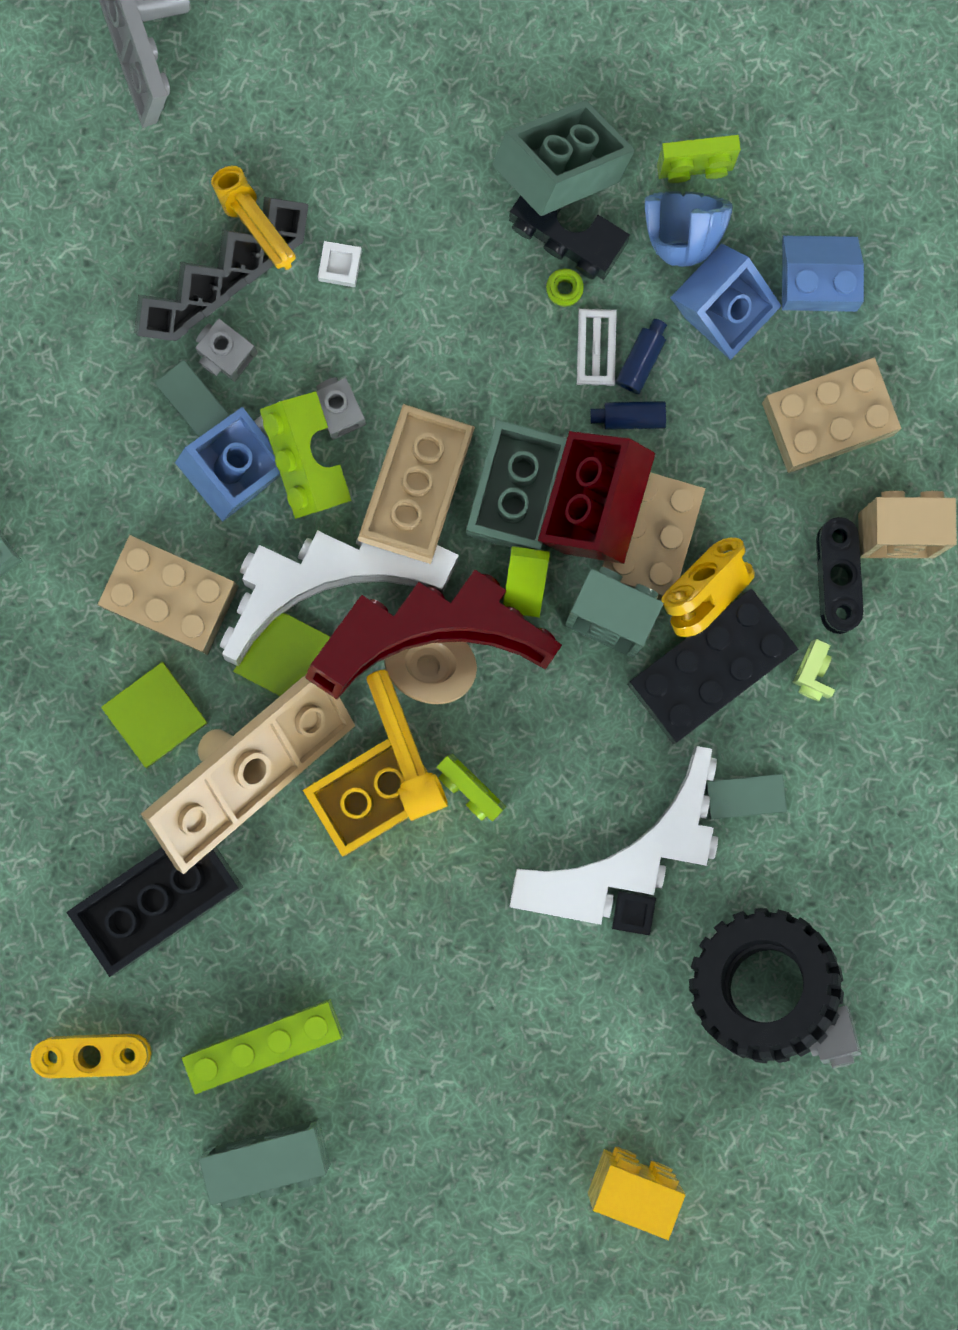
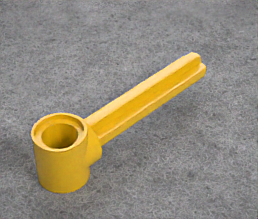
[211,166,296,270]
[366,669,448,821]

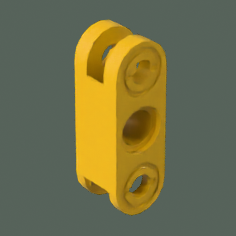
[662,538,755,637]
[30,1033,152,1078]

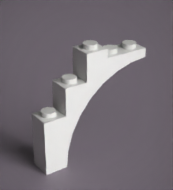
[220,530,459,666]
[509,746,718,925]

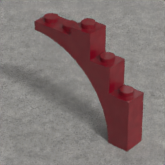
[305,570,562,699]

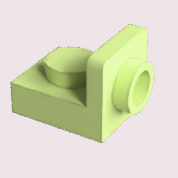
[792,639,835,701]

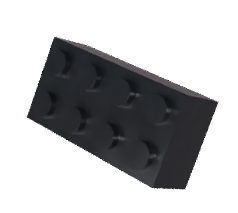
[627,588,799,744]
[66,847,244,977]

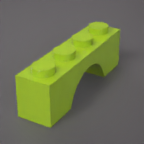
[182,999,344,1095]

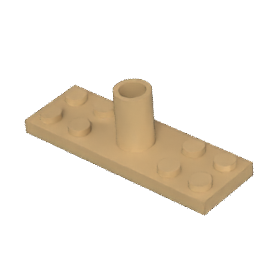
[141,675,355,874]

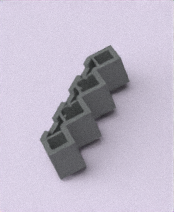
[134,197,308,341]

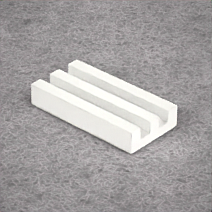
[577,309,617,386]

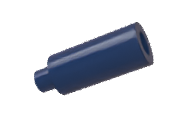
[615,318,667,394]
[590,401,666,430]

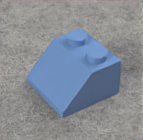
[782,236,864,312]
[670,243,781,360]
[175,407,281,522]

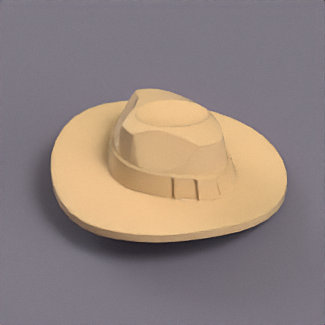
[384,642,477,704]

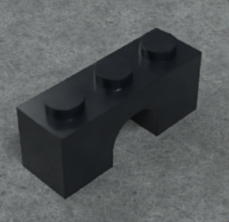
[509,195,630,280]

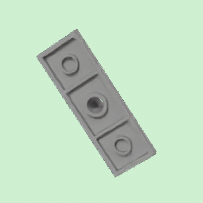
[99,0,190,128]

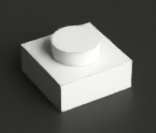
[318,241,362,287]

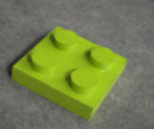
[657,135,741,183]
[437,754,507,822]

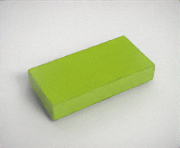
[503,546,550,618]

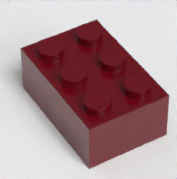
[538,431,656,564]

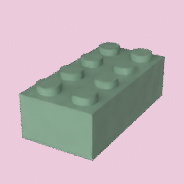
[565,567,664,658]

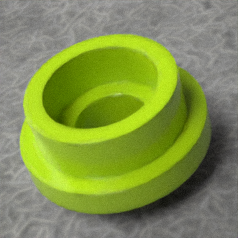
[546,268,584,307]

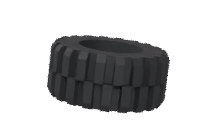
[689,908,844,1063]

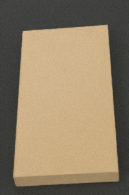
[358,404,475,564]

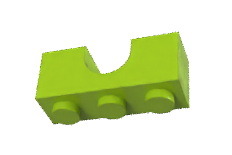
[259,391,352,519]

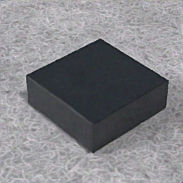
[612,891,656,936]

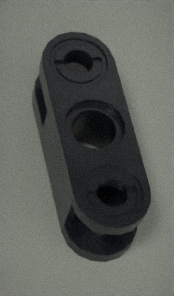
[816,517,864,634]

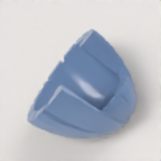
[645,191,733,267]

